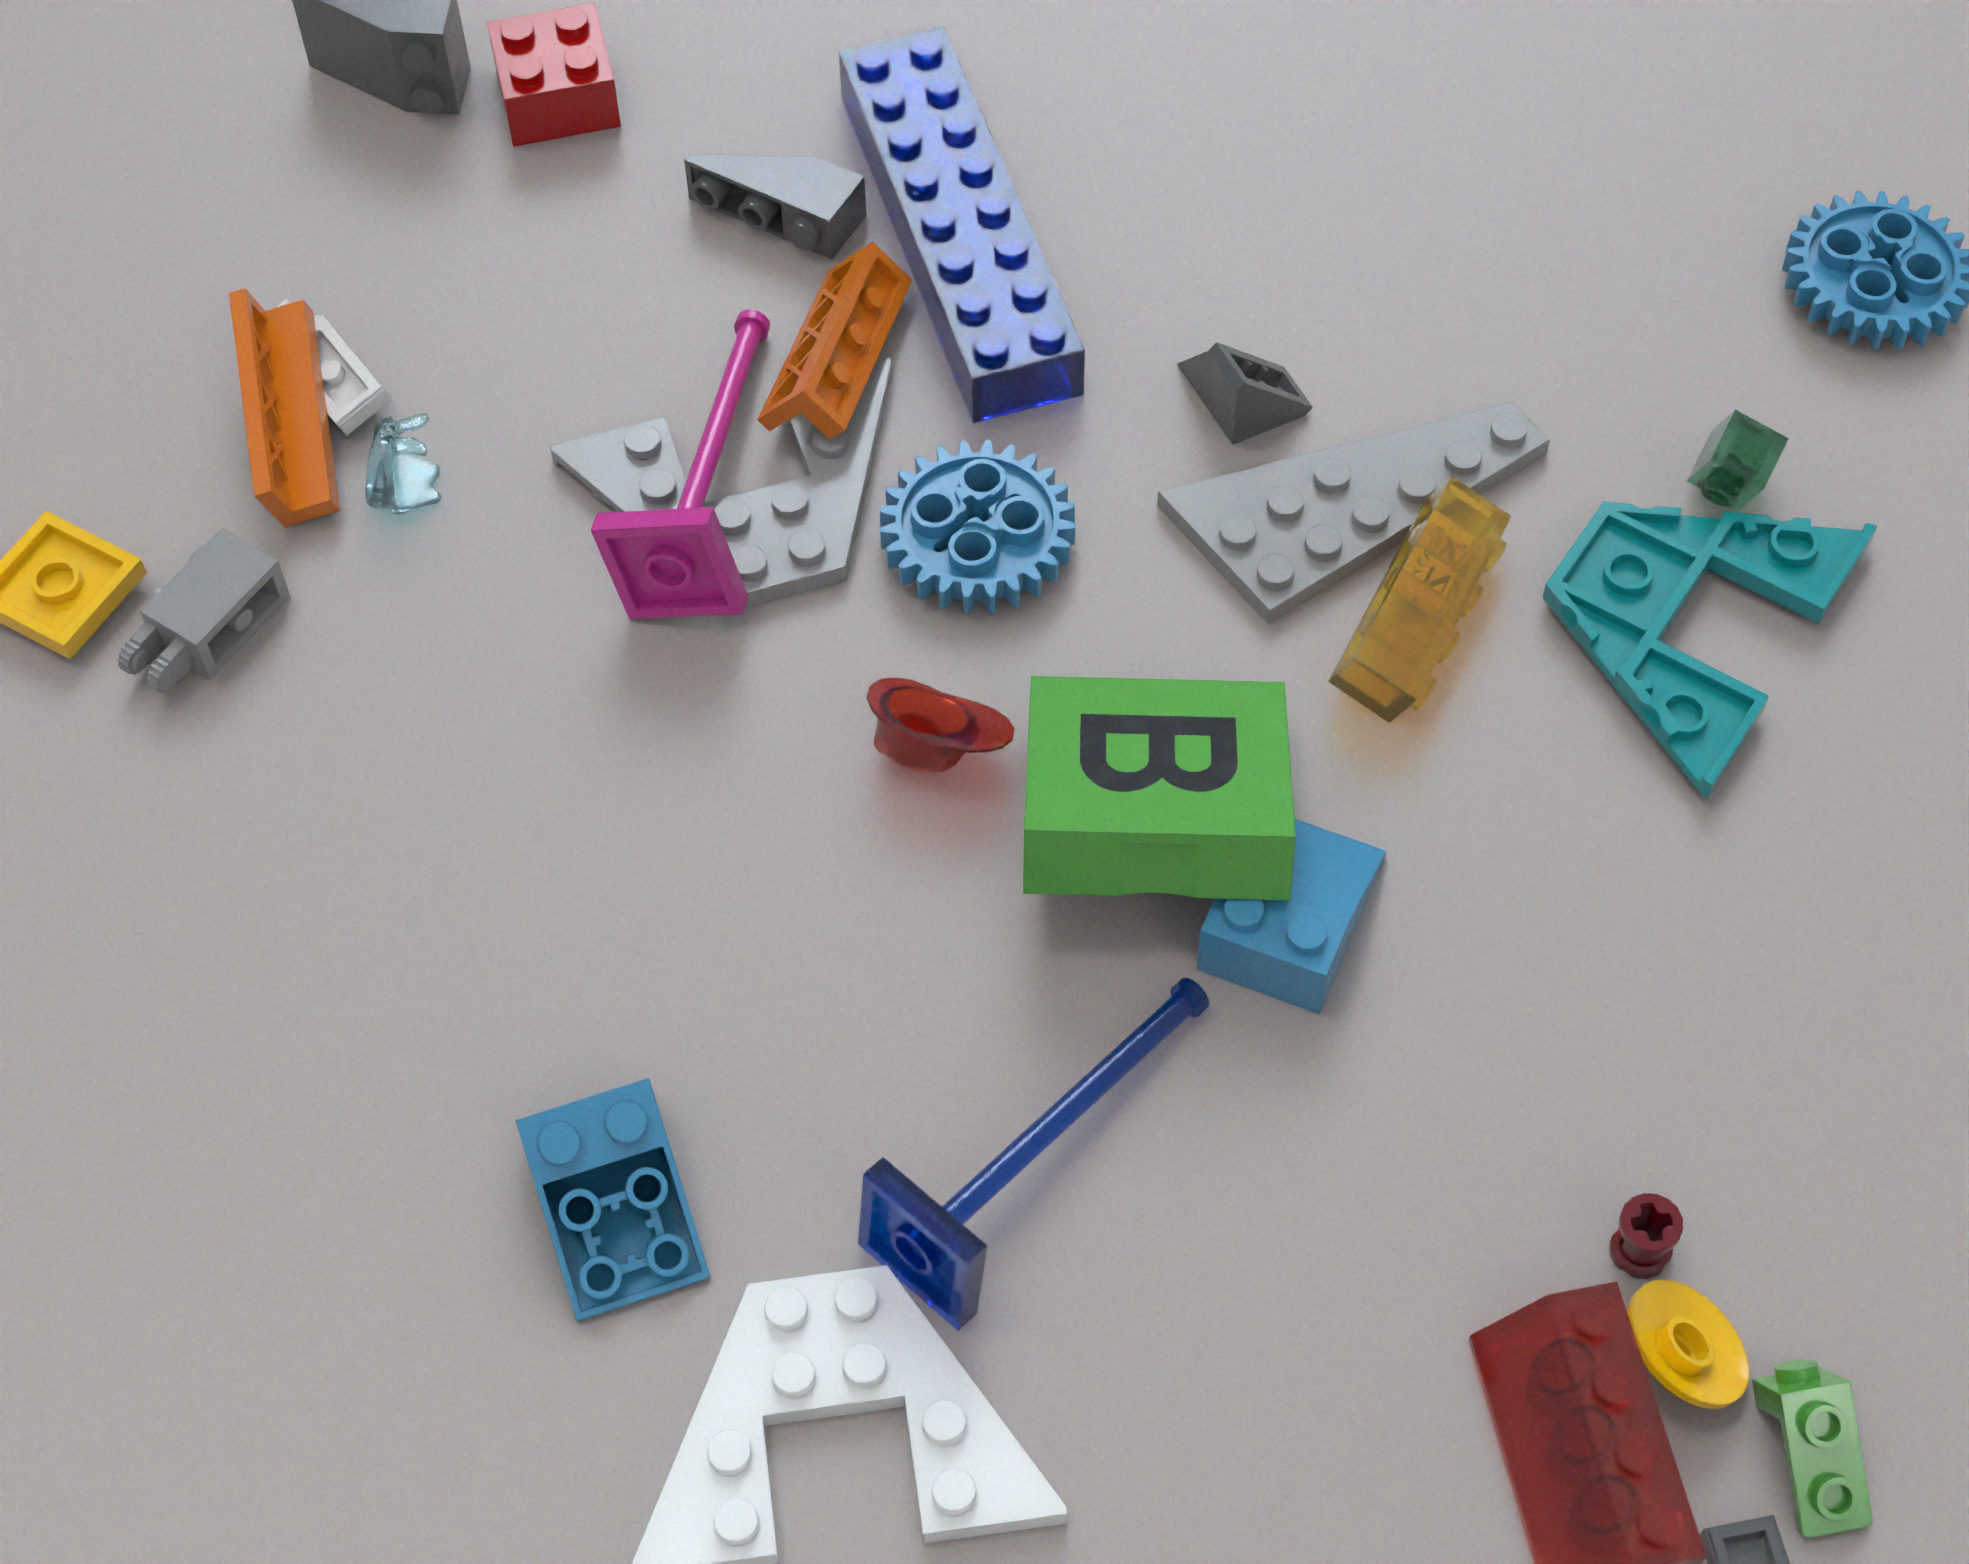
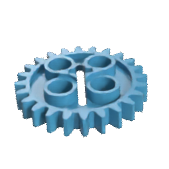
[1782,191,1969,350]
[880,440,1076,614]

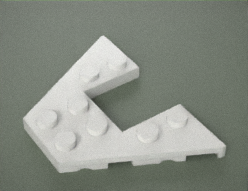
[632,1265,1068,1564]

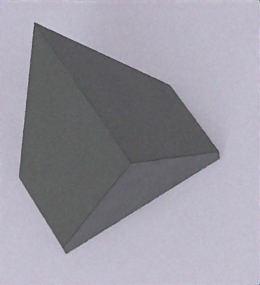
[1177,342,1313,445]

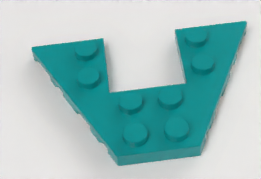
[1542,501,1877,799]

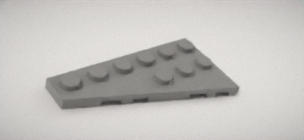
[1157,402,1550,624]

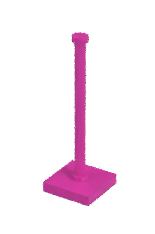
[590,309,770,619]

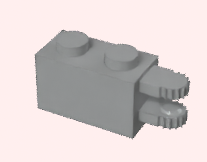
[117,528,290,693]

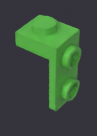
[1752,1360,1873,1538]

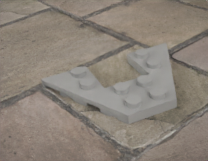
[550,358,892,608]

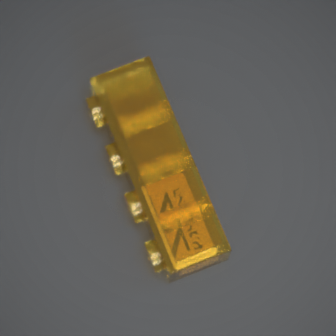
[1328,475,1511,723]

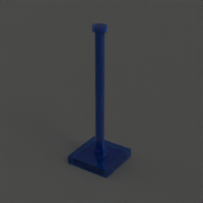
[858,978,1209,1331]

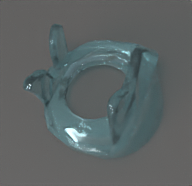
[365,413,441,514]

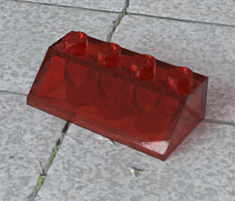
[1468,1281,1706,1564]

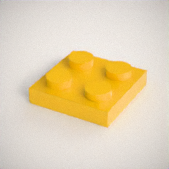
[0,511,147,659]

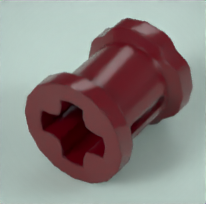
[1609,1193,1683,1279]

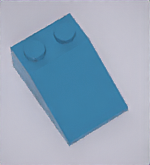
[1197,819,1386,1014]

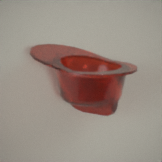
[866,677,1015,773]

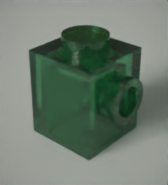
[1687,409,1789,509]

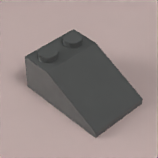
[292,0,471,114]

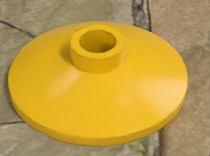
[1627,1279,1749,1409]

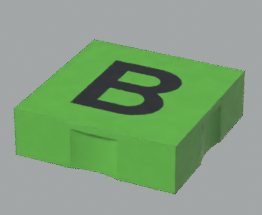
[1023,676,1296,901]

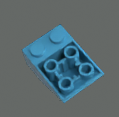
[515,1078,711,1321]

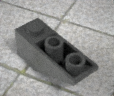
[684,154,867,259]

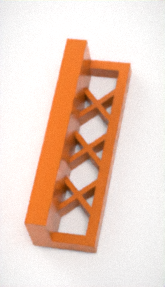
[757,241,912,440]
[229,288,341,527]

